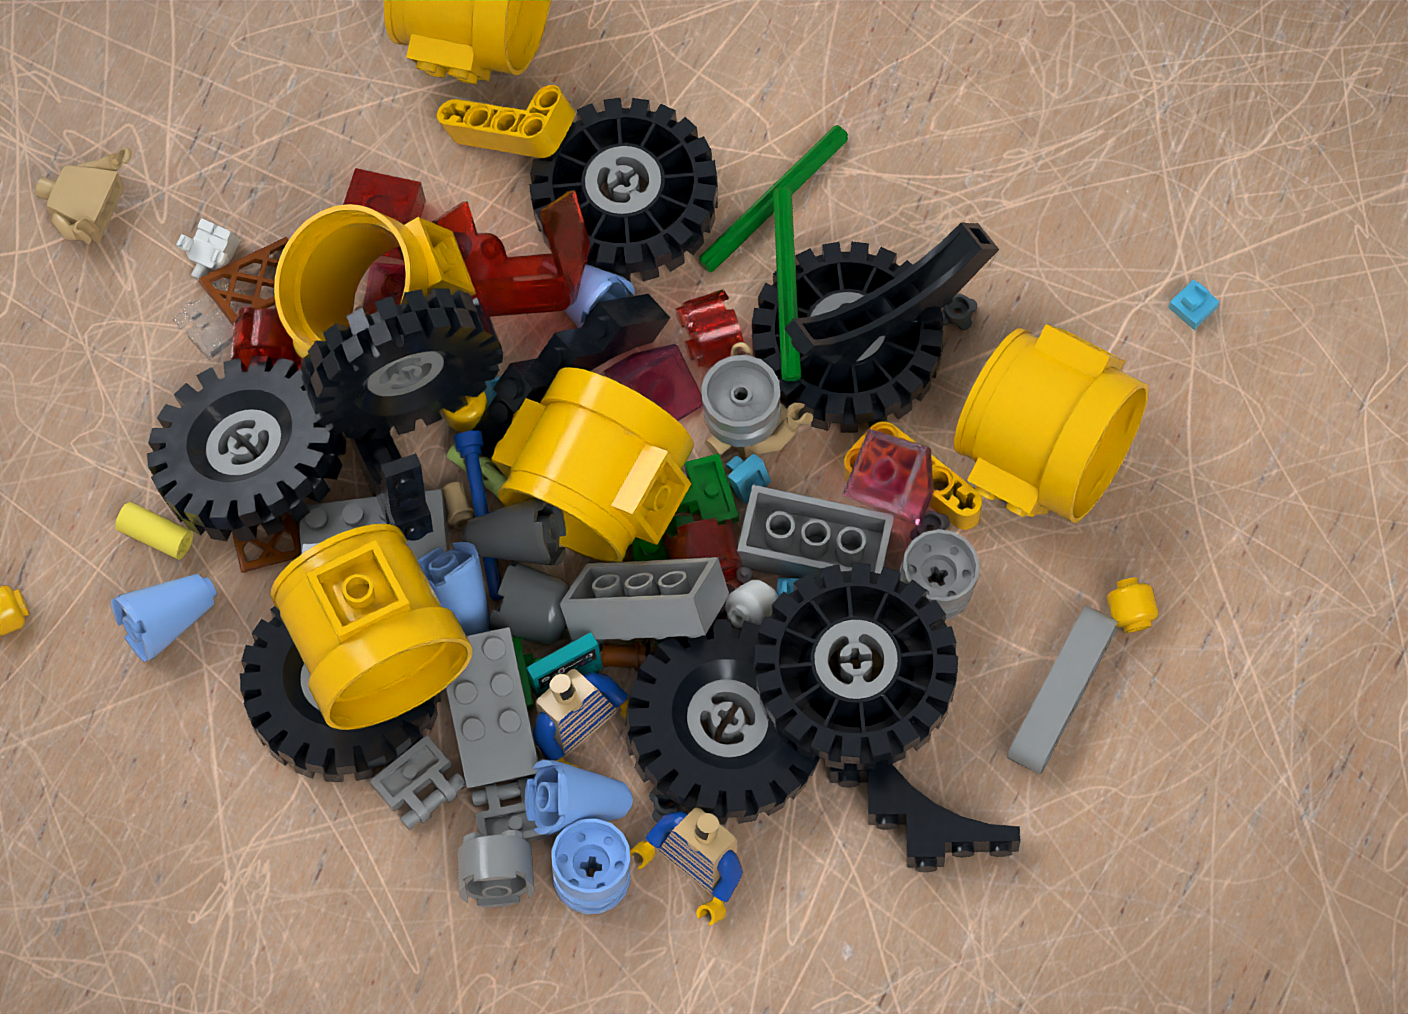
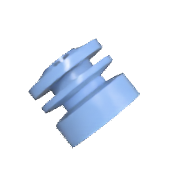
[551,818,631,914]

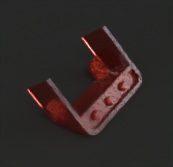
[432,190,590,317]

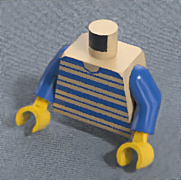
[533,669,629,768]
[630,807,743,926]

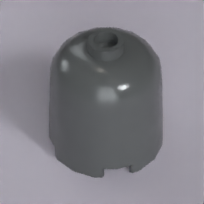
[488,561,571,645]

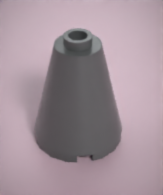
[462,497,566,566]

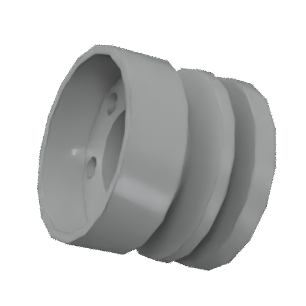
[899,529,980,621]

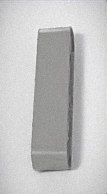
[1007,605,1118,774]

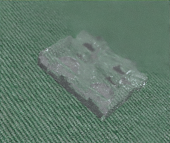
[172,278,264,360]

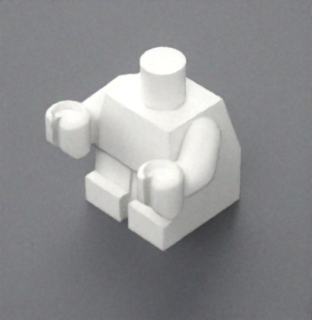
[176,218,241,280]

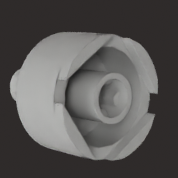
[457,830,534,907]

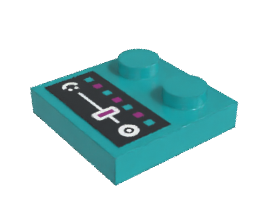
[526,632,603,699]

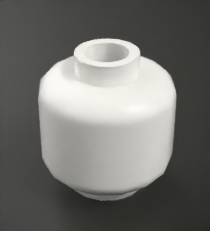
[725,580,778,629]

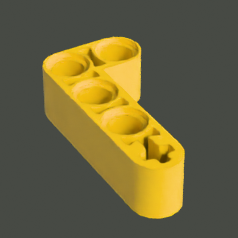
[436,85,575,158]
[844,421,982,530]

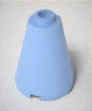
[539,255,635,328]
[418,542,492,636]
[111,574,217,662]
[524,759,633,835]

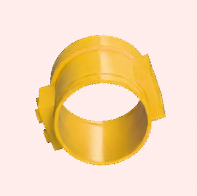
[384,0,551,85]
[274,204,476,359]
[954,324,1149,523]
[491,367,694,563]
[270,524,473,730]

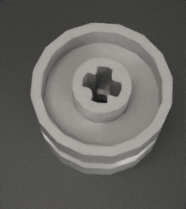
[701,355,781,447]

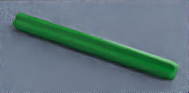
[699,125,848,272]
[773,187,801,382]

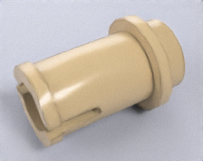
[442,482,475,530]

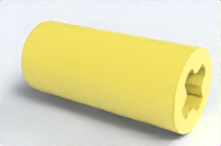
[115,502,194,560]

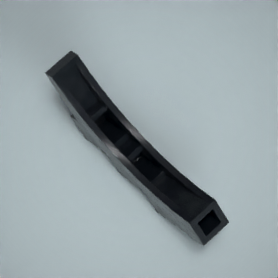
[784,222,999,365]
[472,294,671,461]
[350,432,433,541]
[830,760,1020,873]

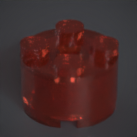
[675,289,745,369]
[231,307,302,370]
[662,518,742,582]

